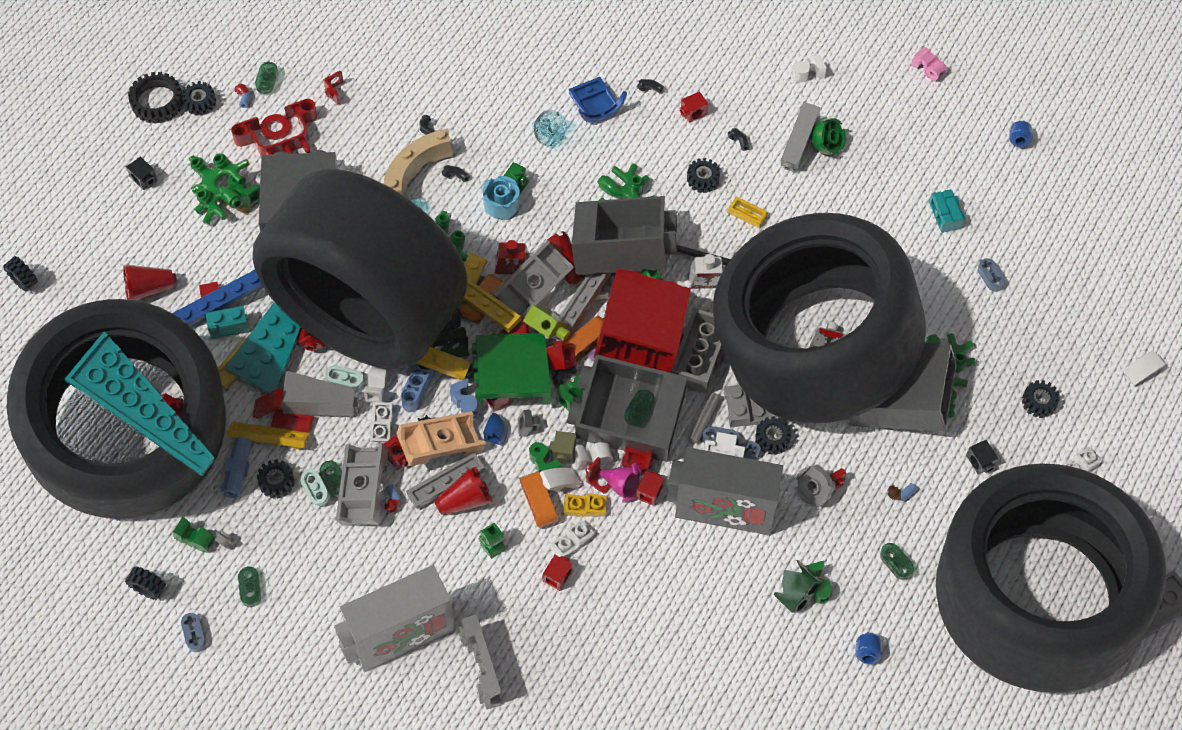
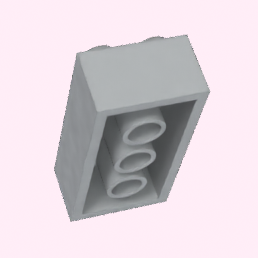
[671,308,723,394]

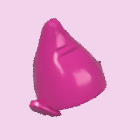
[599,463,642,503]

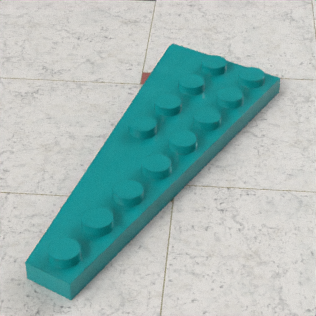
[225,302,302,393]
[65,332,215,476]

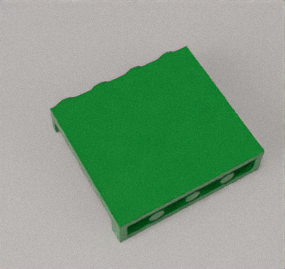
[472,333,551,407]

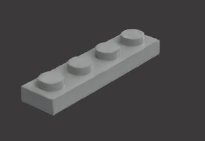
[560,272,611,335]
[406,452,485,509]

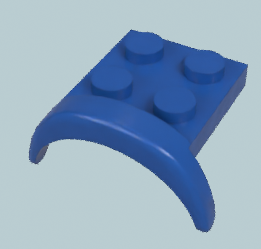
[569,76,627,123]

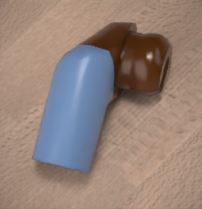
[888,483,917,501]

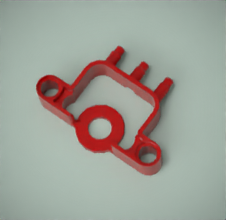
[231,99,317,155]

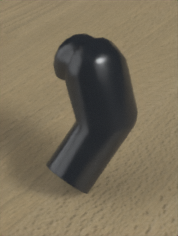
[636,79,664,93]
[419,114,436,135]
[727,128,750,151]
[441,165,469,182]
[552,366,577,386]

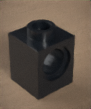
[126,156,157,190]
[966,440,999,475]

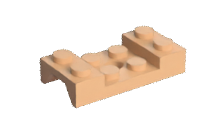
[396,411,486,467]

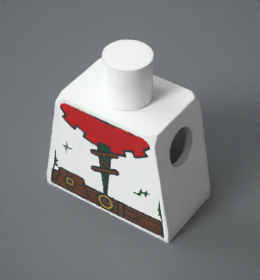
[688,254,724,289]

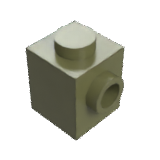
[549,431,576,464]

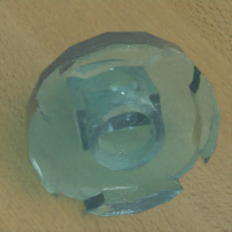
[532,110,567,146]

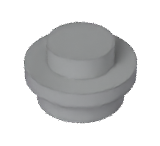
[214,531,234,549]

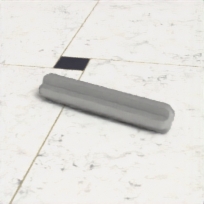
[689,392,721,444]

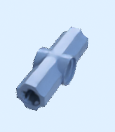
[221,437,252,498]

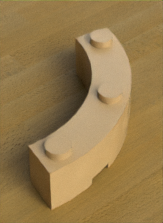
[383,128,453,196]

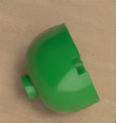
[811,118,846,154]

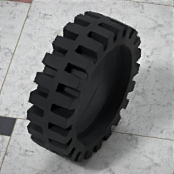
[128,72,183,123]

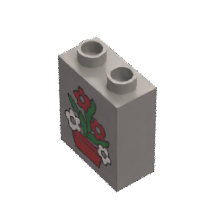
[334,564,455,673]

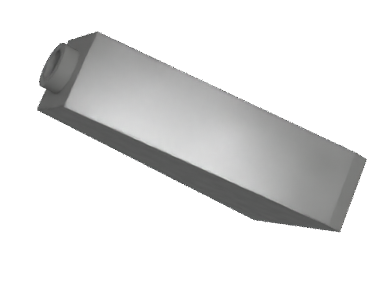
[781,102,821,171]
[282,371,359,417]

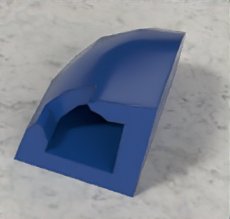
[483,413,508,446]

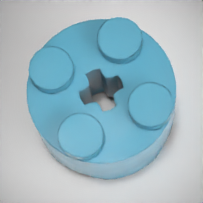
[483,176,520,220]

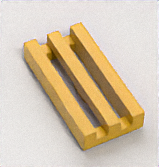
[727,196,768,228]

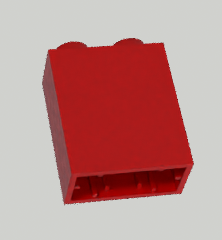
[593,268,691,373]

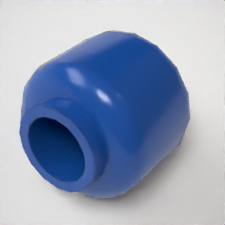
[1009,121,1033,147]
[855,632,883,664]

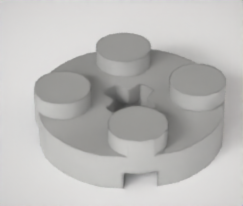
[796,464,835,506]

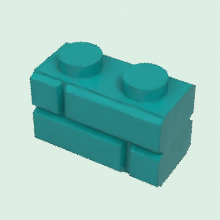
[929,189,966,233]
[205,306,249,339]

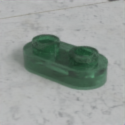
[255,62,278,94]
[624,390,654,426]
[320,460,342,498]
[880,543,914,580]
[238,566,261,607]

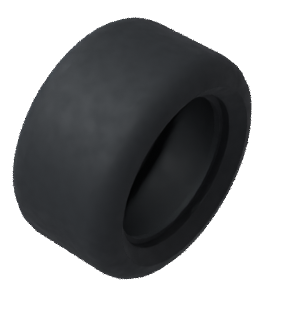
[253,169,467,369]
[713,213,926,423]
[7,299,226,519]
[936,463,1166,693]

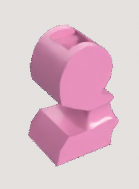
[911,46,947,81]

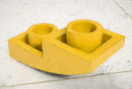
[563,493,607,517]

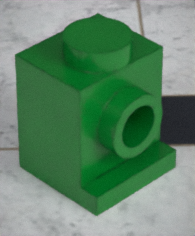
[504,162,529,194]

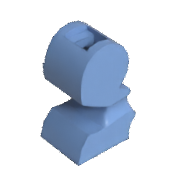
[450,378,478,418]

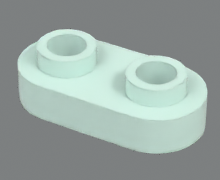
[325,365,364,390]
[300,469,330,506]

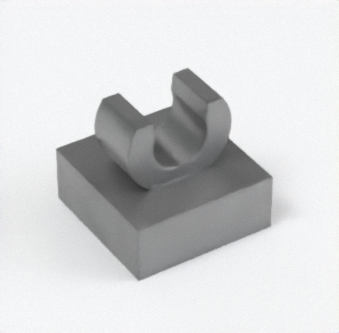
[518,410,540,437]

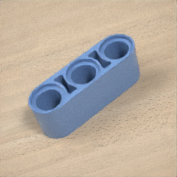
[401,363,435,412]

